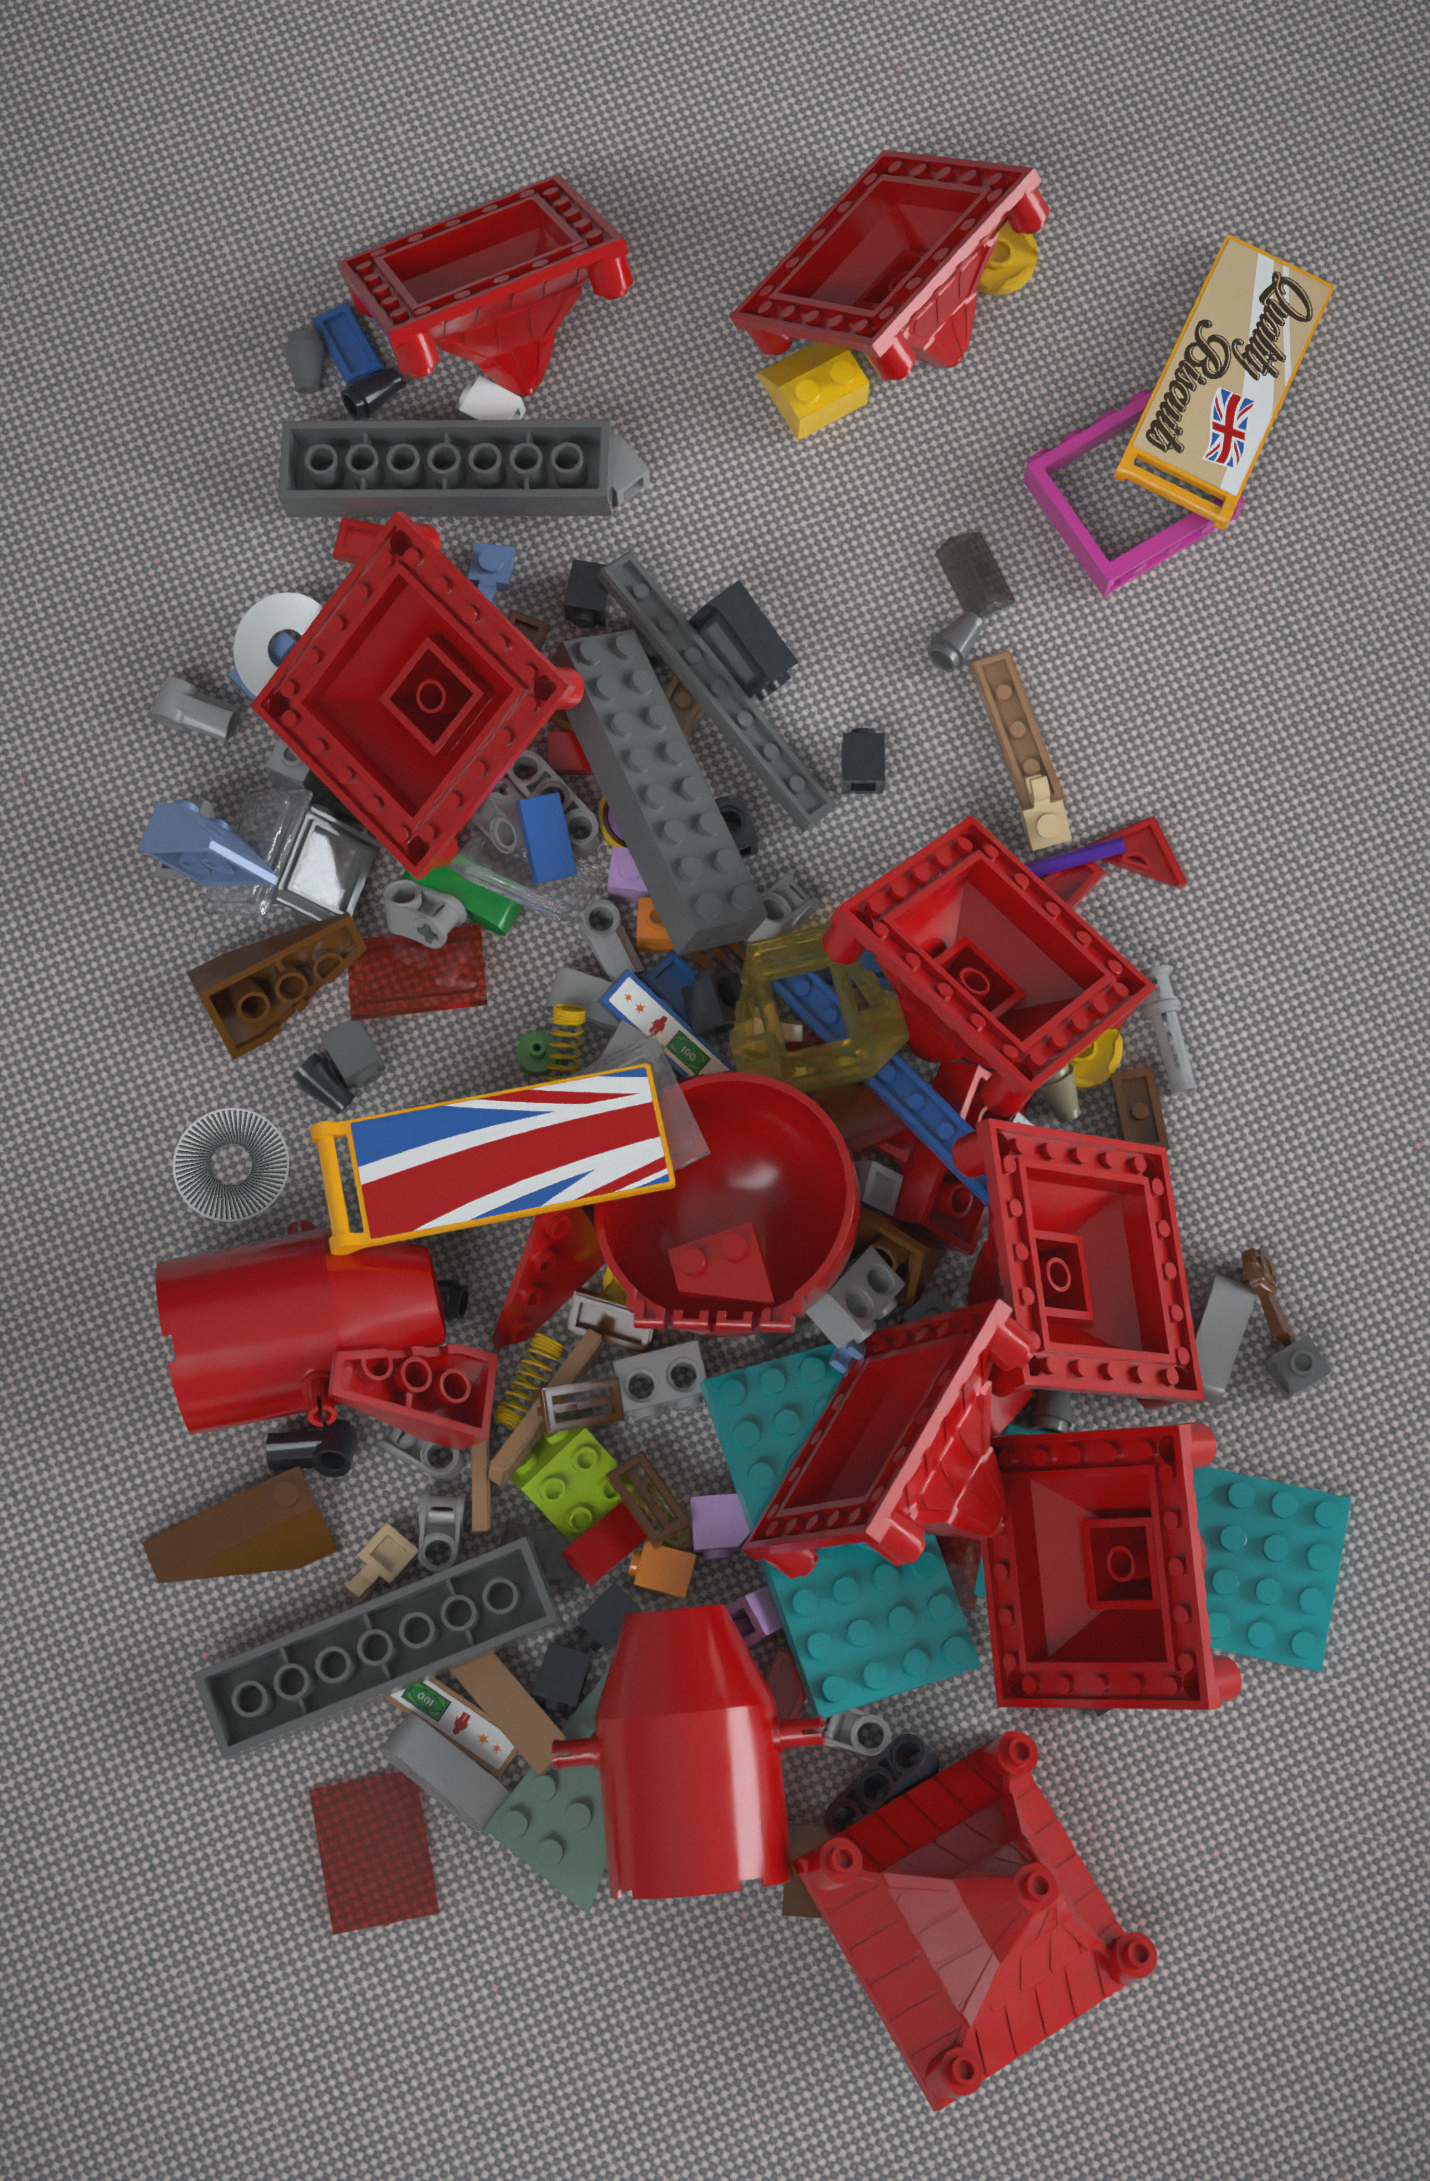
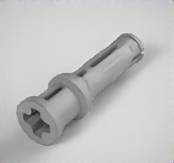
[1140,965,1198,1096]

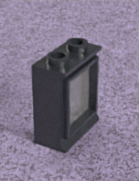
[688,580,798,701]

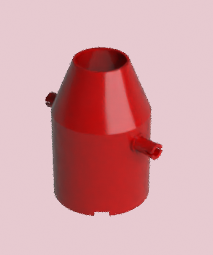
[155,1220,448,1435]
[551,1604,826,1900]

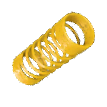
[545,1004,587,1082]
[492,1332,565,1430]

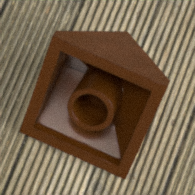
[847,1205,947,1308]

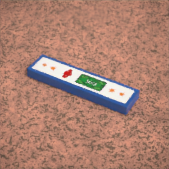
[597,969,739,1081]

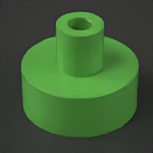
[516,1031,559,1076]

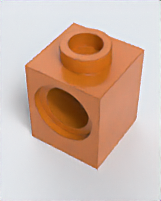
[636,897,676,953]
[628,1541,697,1601]

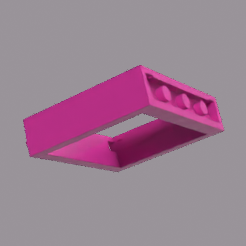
[1023,389,1245,597]

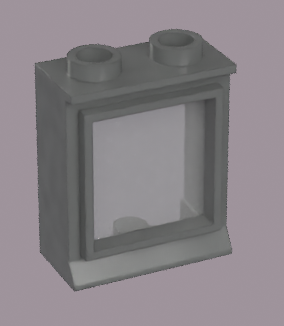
[258,804,382,922]

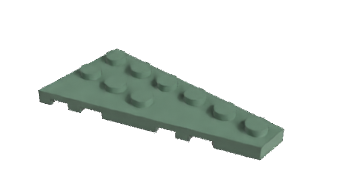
[484,1669,609,1914]

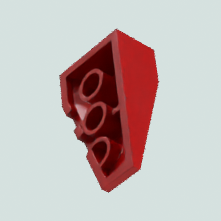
[327,1344,498,1451]

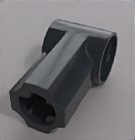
[265,1419,357,1478]

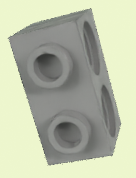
[805,1245,905,1349]
[613,1340,707,1421]

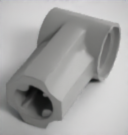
[150,676,240,743]
[579,899,645,983]

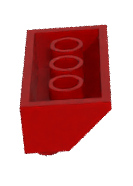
[887,1062,1030,1256]

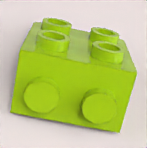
[510,1414,634,1543]

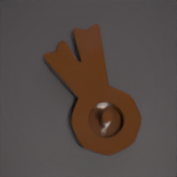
[1241,1248,1297,1347]

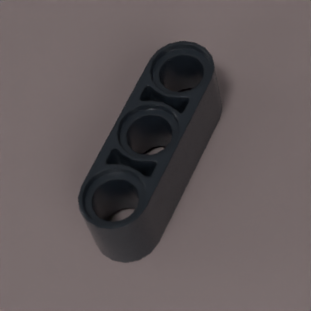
[824,1733,940,1836]

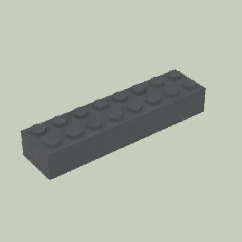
[278,419,614,517]
[550,629,769,955]
[192,1537,564,1759]

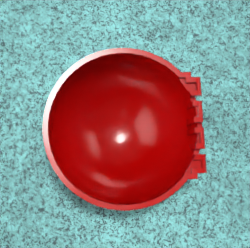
[594,1072,860,1337]

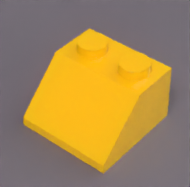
[757,342,870,441]

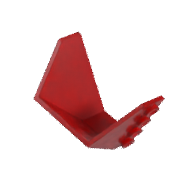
[410,1104,606,1349]

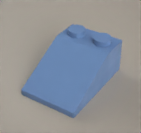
[138,799,278,886]

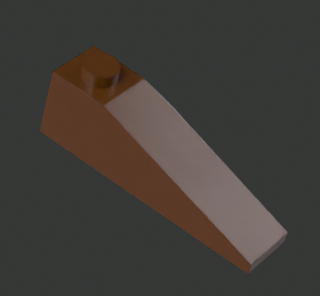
[187,912,367,1060]
[142,1466,339,1584]

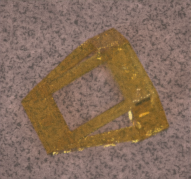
[730,924,910,1093]

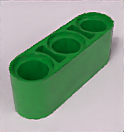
[401,857,527,936]

